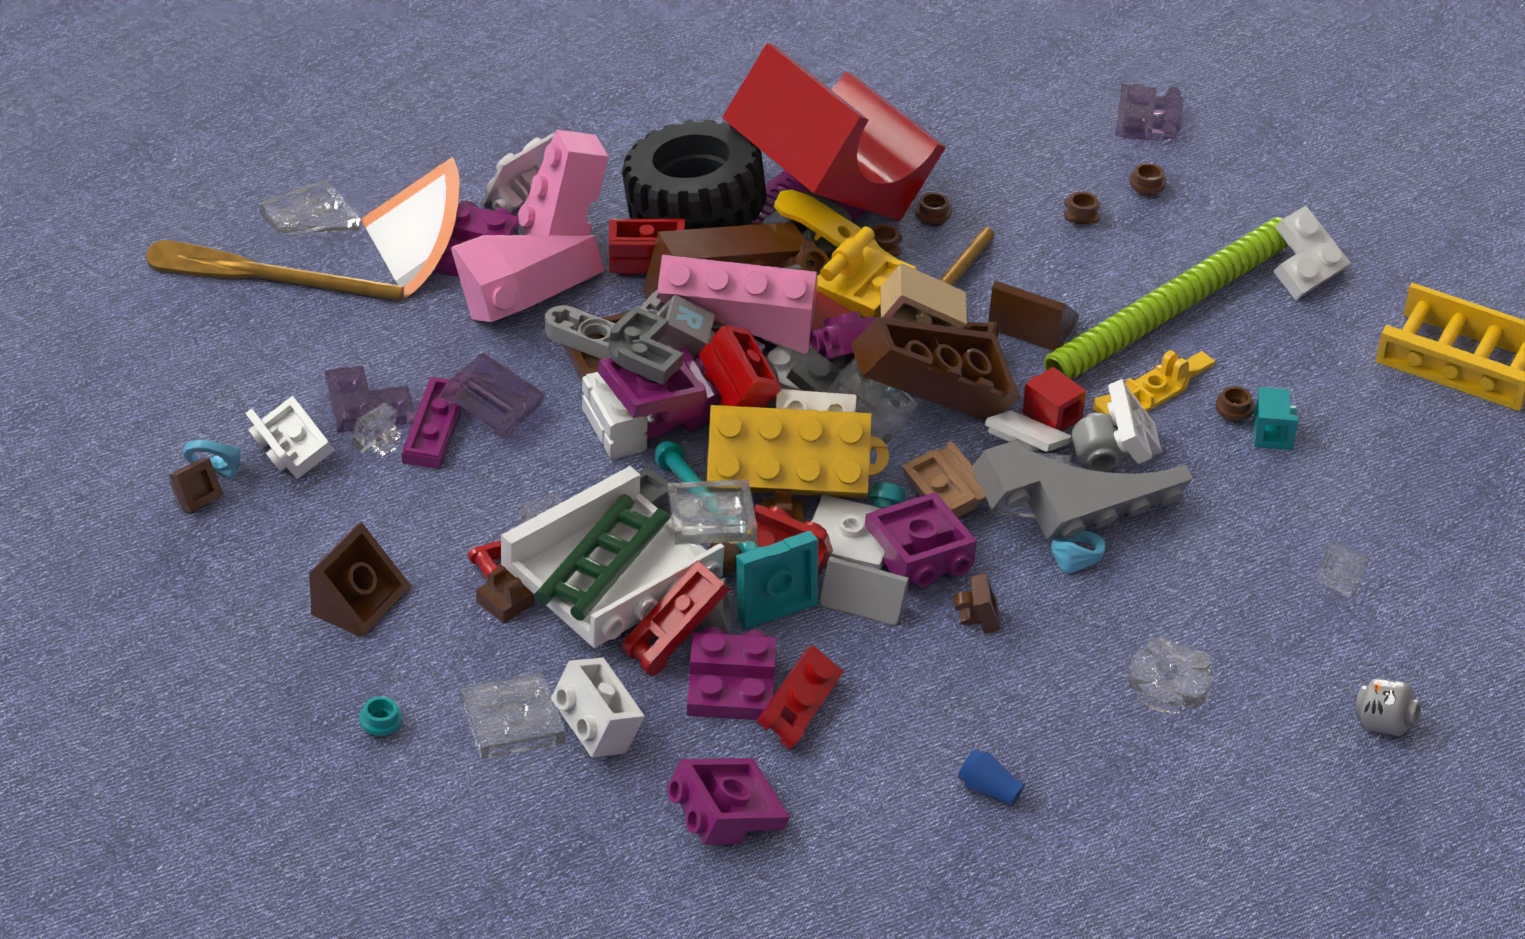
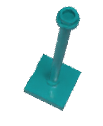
[654,441,818,630]

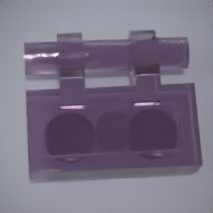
[1115,83,1184,141]

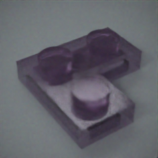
[324,366,415,433]

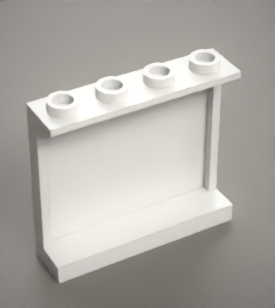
[501,466,724,648]

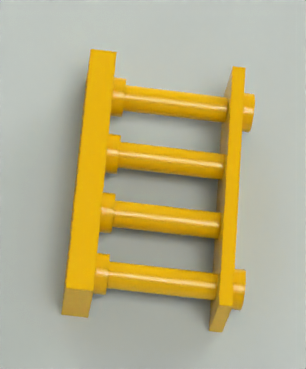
[1375,282,1525,411]

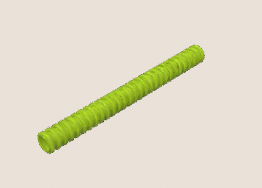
[1044,217,1289,379]

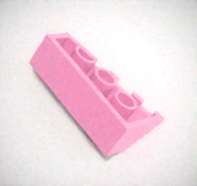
[657,255,818,355]

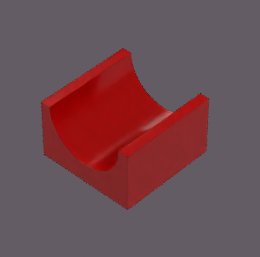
[722,42,946,221]

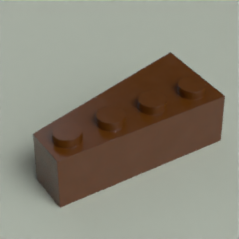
[643,222,808,299]
[850,317,1020,421]

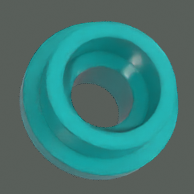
[867,482,907,508]
[359,696,402,736]

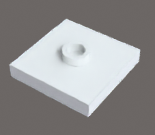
[812,495,885,570]

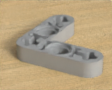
[545,290,665,359]

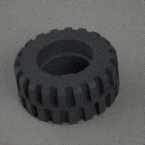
[622,119,767,230]

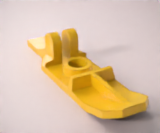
[774,189,897,259]
[1093,350,1215,415]

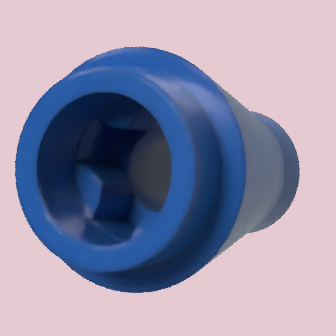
[958,749,1025,806]

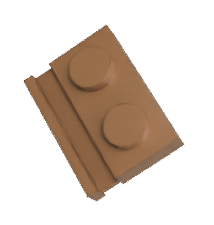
[902,441,988,518]

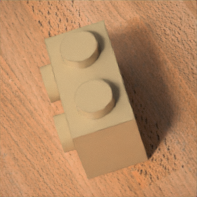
[881,263,967,329]

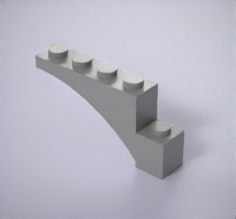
[971,439,1193,540]

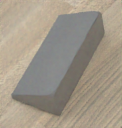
[820,557,909,626]

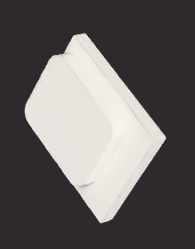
[985,410,1073,452]

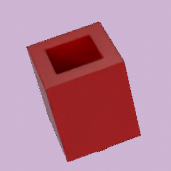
[1022,367,1086,432]

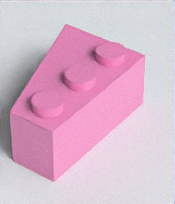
[518,130,609,235]

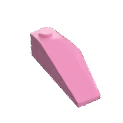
[451,235,605,322]

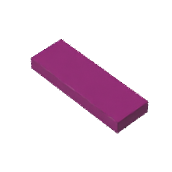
[401,377,468,469]

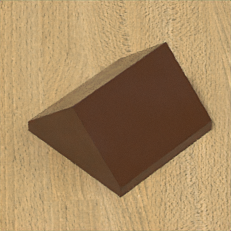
[988,280,1080,351]
[309,522,411,637]

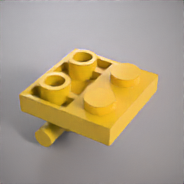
[817,226,916,319]

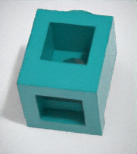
[1253,387,1298,450]

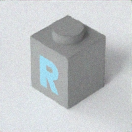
[656,294,715,358]

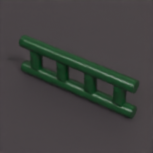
[534,494,669,621]

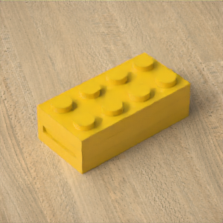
[707,405,889,499]

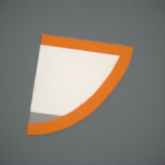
[361,157,460,299]

